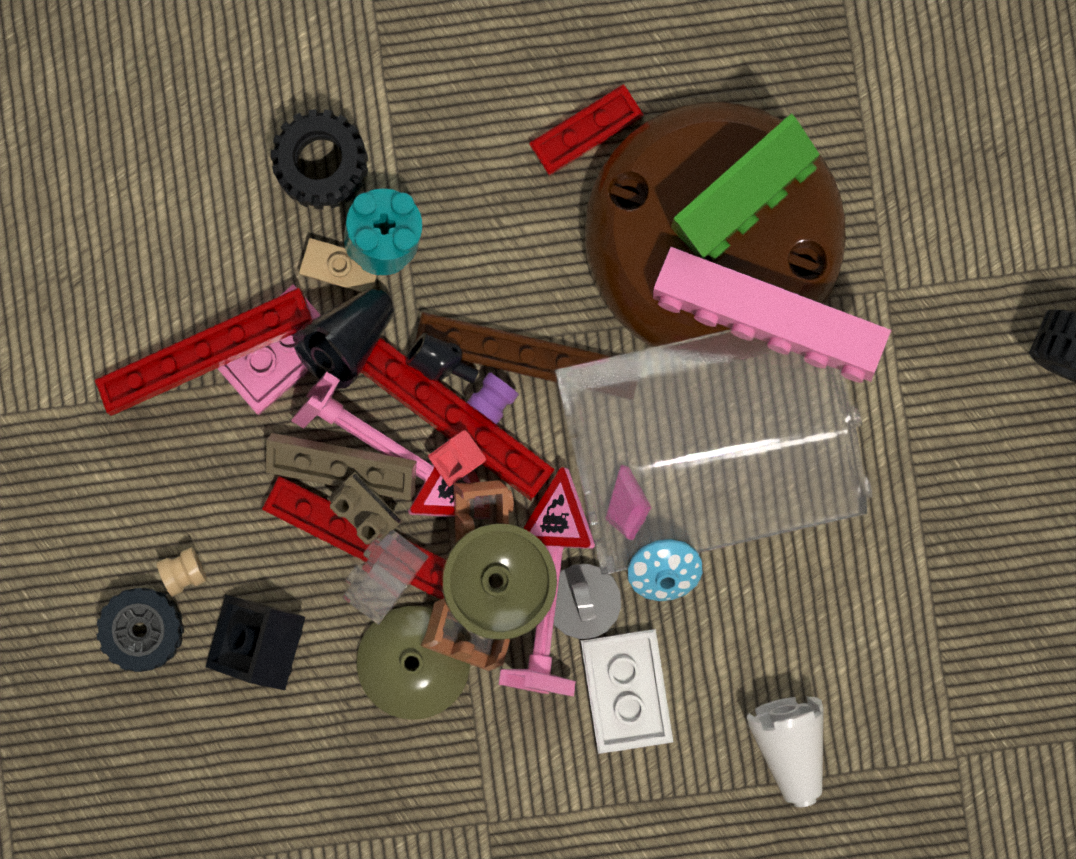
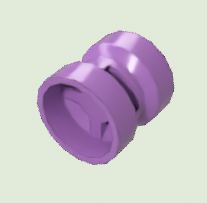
[467,372,519,425]

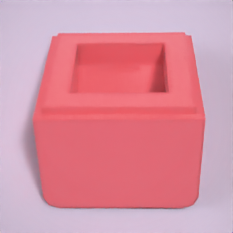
[427,430,486,487]

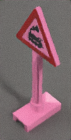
[291,372,493,519]
[499,467,595,696]

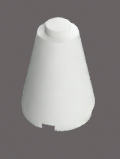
[747,697,823,807]

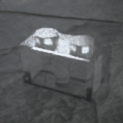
[342,529,429,625]

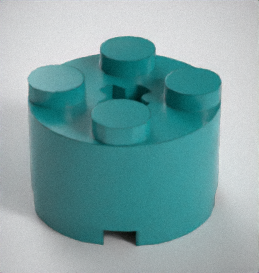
[344,189,422,275]

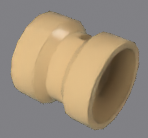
[157,547,207,597]

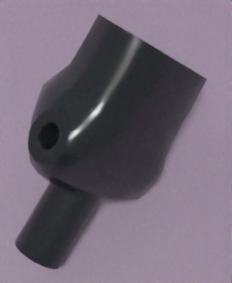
[406,333,478,383]

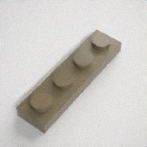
[266,433,417,501]

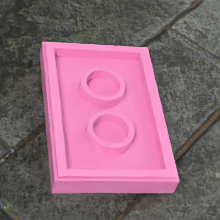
[217,284,320,415]

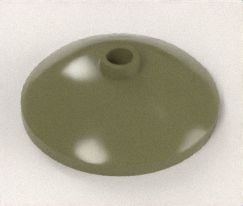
[442,524,557,640]
[357,606,470,720]

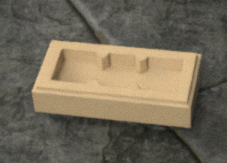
[299,238,378,293]

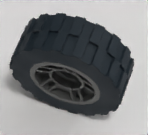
[96,588,184,672]

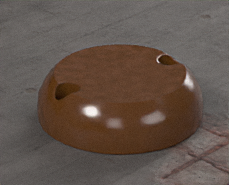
[584,102,846,364]

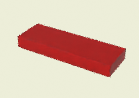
[529,84,644,176]

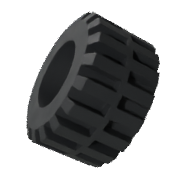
[270,109,368,210]
[1029,309,1076,383]

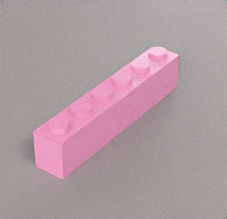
[653,247,891,383]

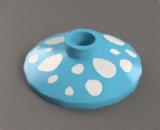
[628,539,703,601]

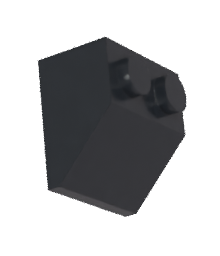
[205,594,306,691]

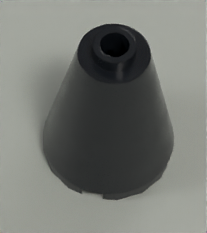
[293,288,394,389]

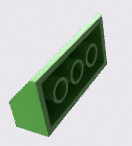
[671,113,820,261]

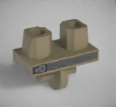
[327,472,403,547]

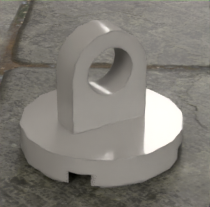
[554,564,621,639]

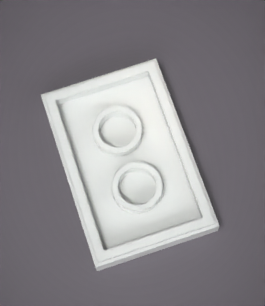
[581,629,673,754]

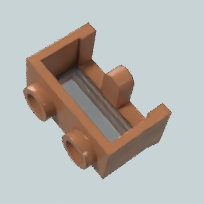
[454,480,514,543]
[421,598,510,671]

